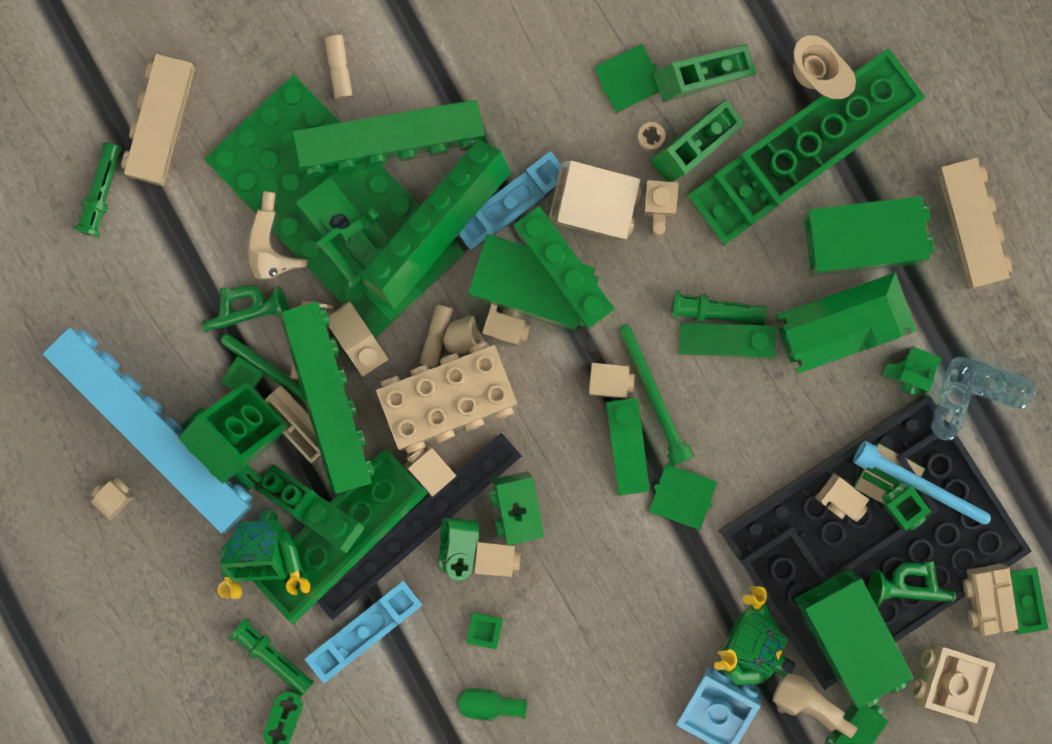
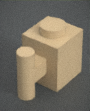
[643,180,679,238]

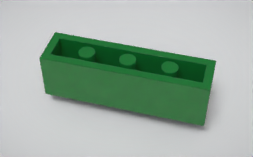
[513,206,615,330]

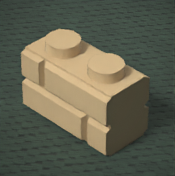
[963,564,1019,636]

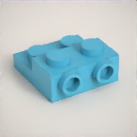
[676,666,764,744]

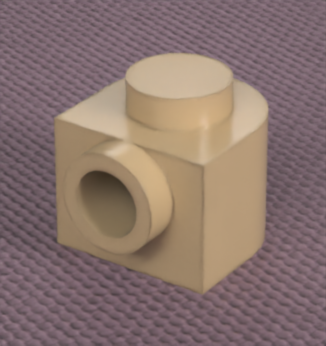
[443,315,485,356]
[91,476,134,521]

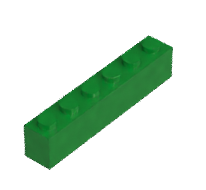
[291,100,485,177]
[360,139,512,310]
[279,301,375,495]

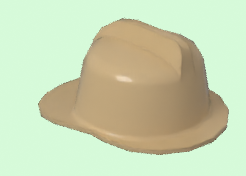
[793,35,856,99]

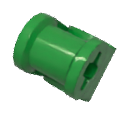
[437,518,479,581]

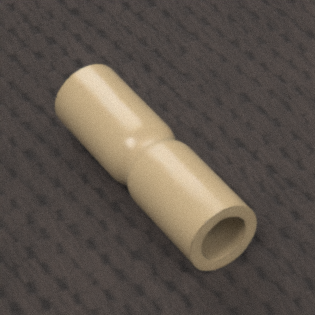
[324,35,353,100]
[419,304,453,368]

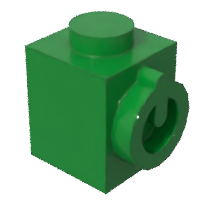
[881,481,931,530]

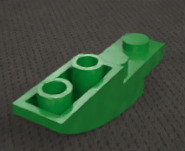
[255,464,365,553]

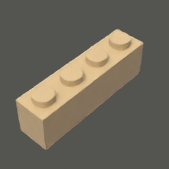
[121,54,195,187]
[937,157,1012,290]

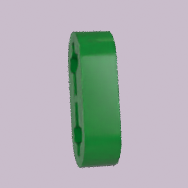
[263,691,303,744]

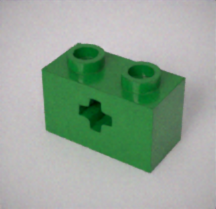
[488,471,544,546]

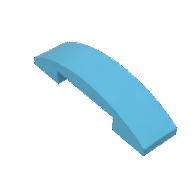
[459,151,561,251]
[305,581,422,683]

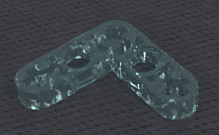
[932,357,1036,440]

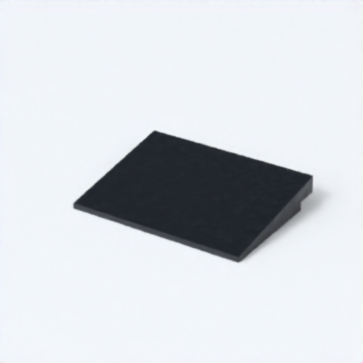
[718,393,1032,690]

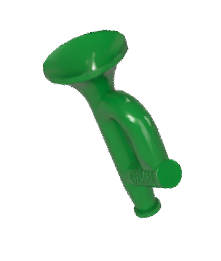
[202,285,289,332]
[868,561,956,607]

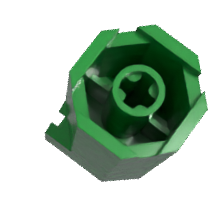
[775,272,917,375]

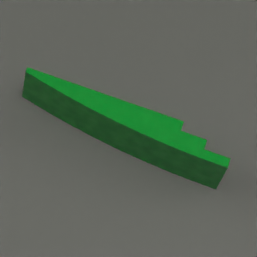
[687,48,926,247]

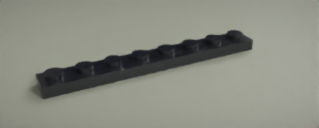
[317,433,522,620]

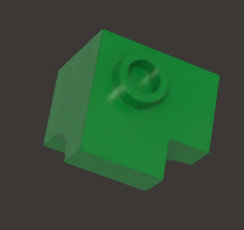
[880,346,941,397]

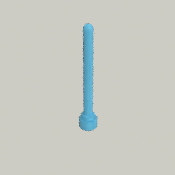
[853,441,991,525]

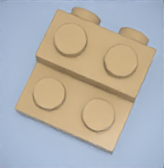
[911,643,995,723]

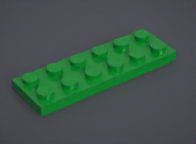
[253,448,428,625]

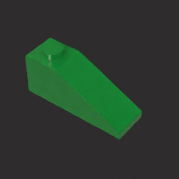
[653,44,757,103]
[649,99,745,182]
[679,323,776,360]
[605,398,649,496]

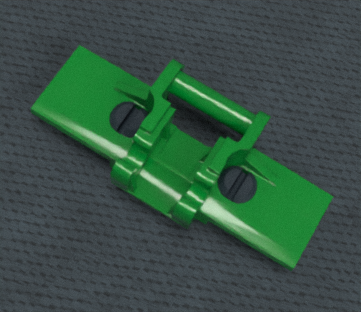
[295,177,423,321]

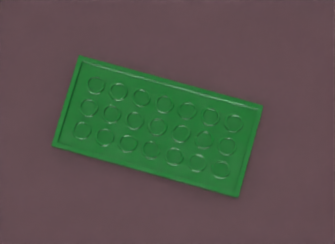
[204,74,465,339]

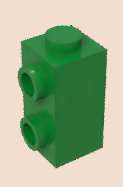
[824,703,889,744]

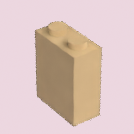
[549,161,642,240]

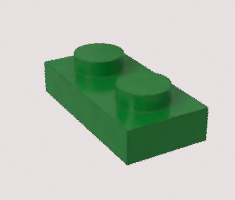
[1010,567,1049,635]

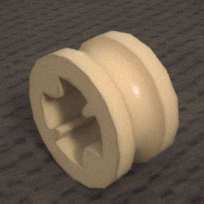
[637,122,666,151]

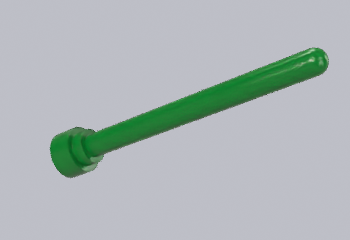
[619,324,695,466]
[221,334,305,402]

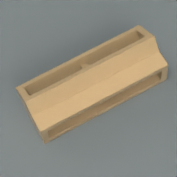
[265,386,321,464]

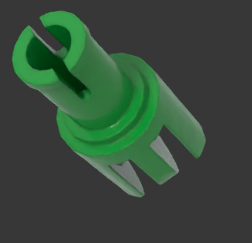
[456,688,527,721]

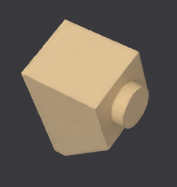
[328,301,389,377]

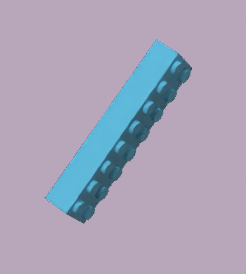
[43,327,254,533]

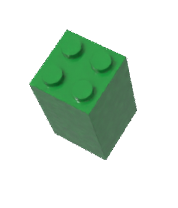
[803,196,934,277]
[468,234,599,332]
[794,569,914,709]

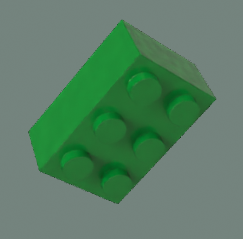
[178,382,289,484]

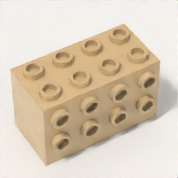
[376,342,518,454]

